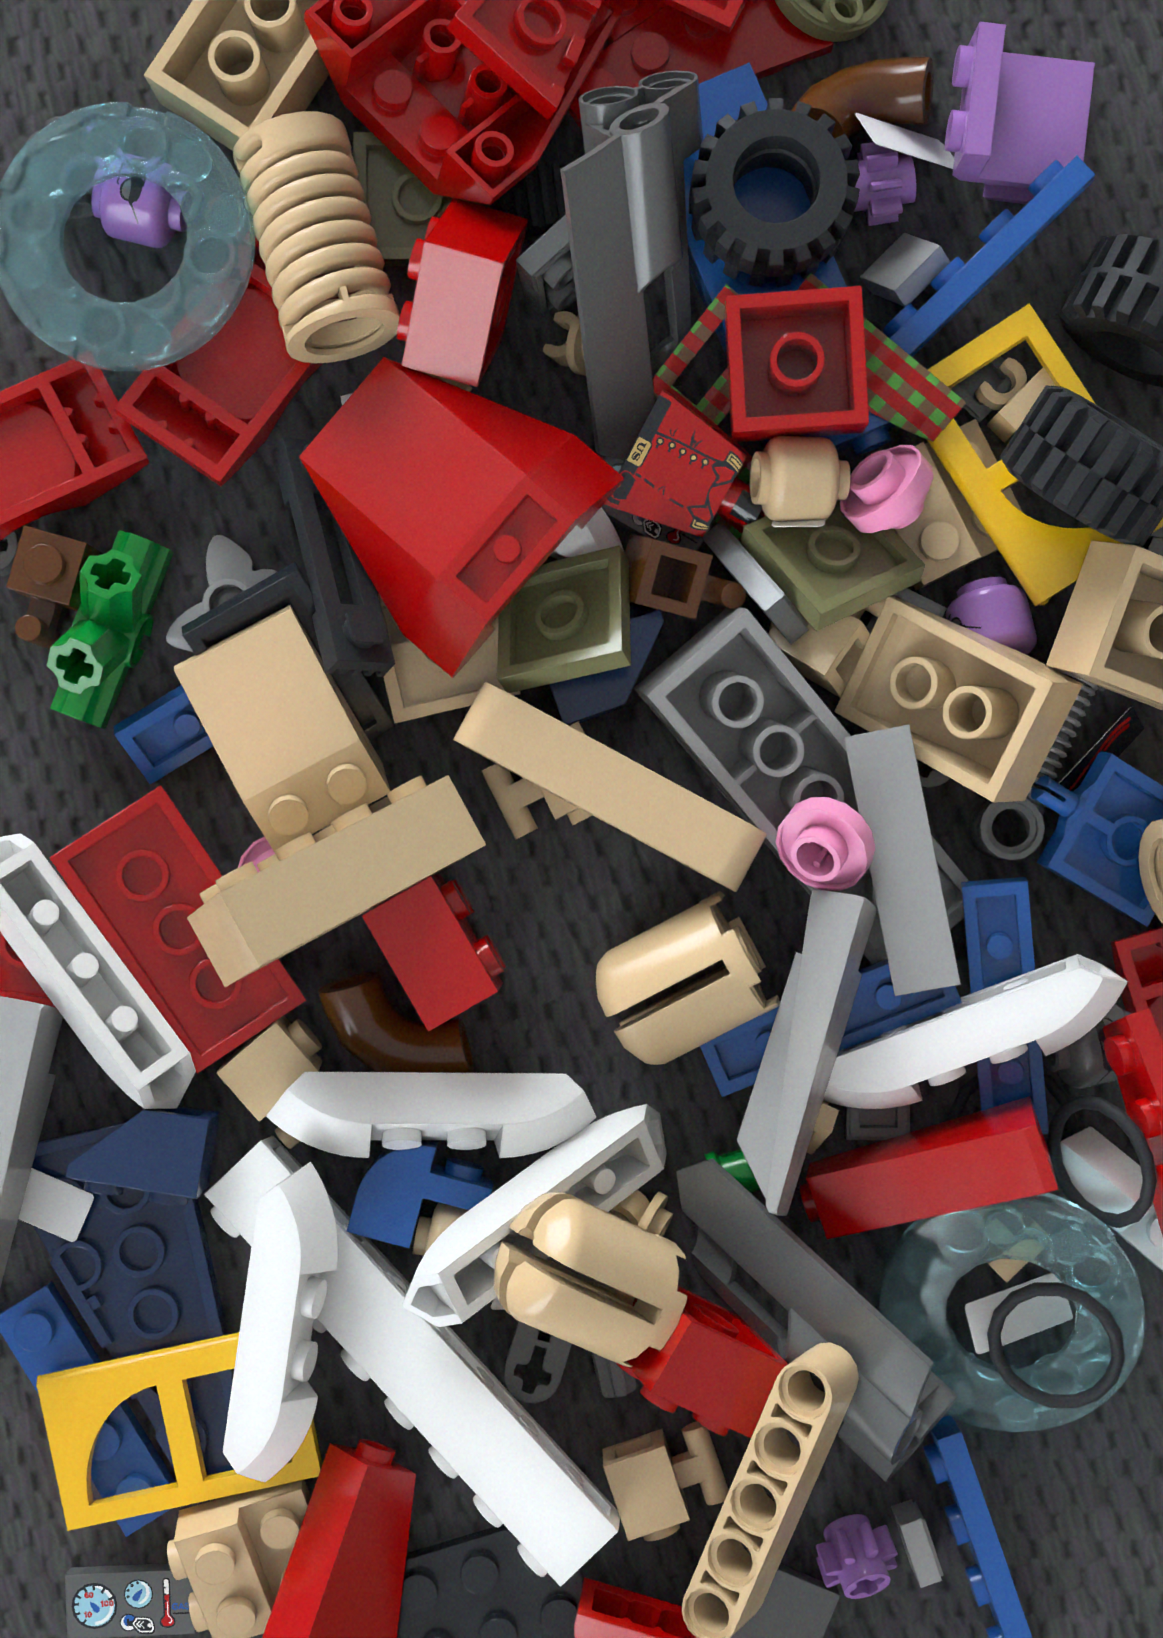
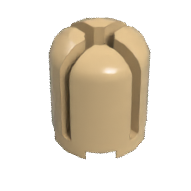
[596,891,780,1065]
[494,1192,687,1367]

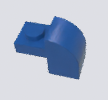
[347,1140,494,1248]

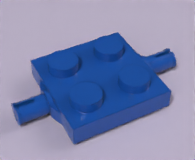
[1031,751,1163,927]

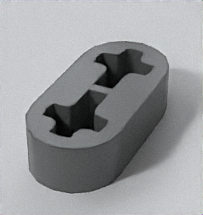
[504,1321,572,1404]

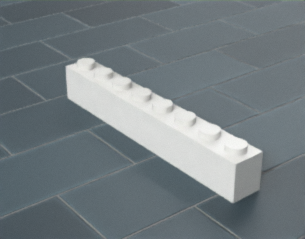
[204,1136,620,1587]

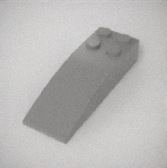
[634,607,968,965]

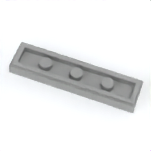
[844,724,961,996]

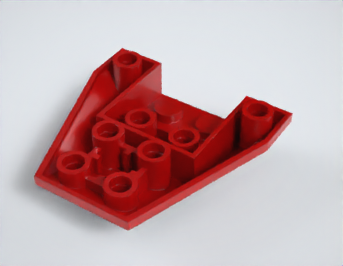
[304,0,623,205]
[299,357,625,678]

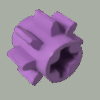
[854,142,916,226]
[816,1514,898,1599]

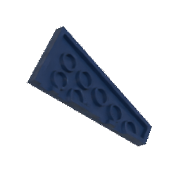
[26,1120,234,1475]

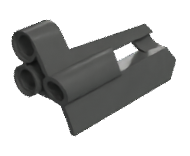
[560,71,703,460]
[676,1158,959,1482]

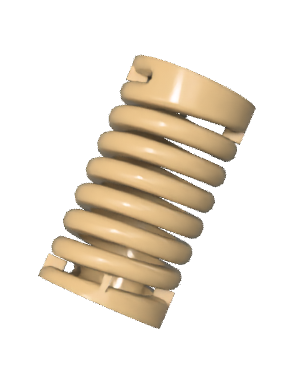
[233,111,400,363]

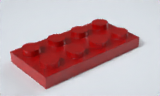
[49,785,306,1074]

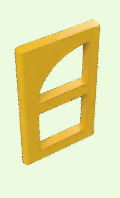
[927,303,1163,607]
[36,1332,323,1531]

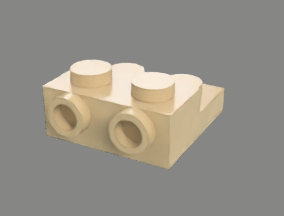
[892,419,1022,591]
[378,594,520,723]
[167,1480,311,1638]

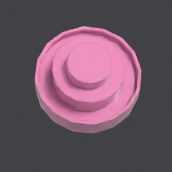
[840,445,933,533]
[776,797,875,891]

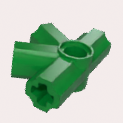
[47,530,174,729]

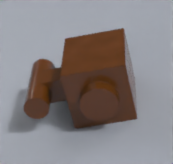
[6,525,103,648]
[625,534,746,619]

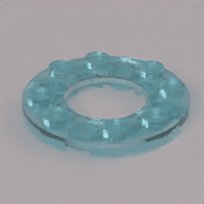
[0,102,256,372]
[879,1193,1145,1432]

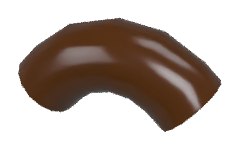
[791,57,934,139]
[318,971,476,1073]

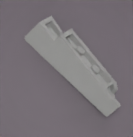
[737,888,877,1216]
[0,996,63,1287]

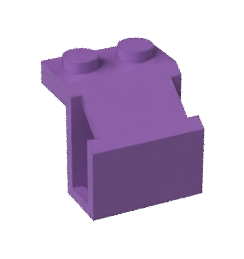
[945,22,1095,204]

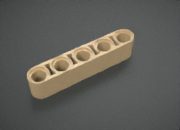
[453,682,767,892]
[682,1343,859,1638]

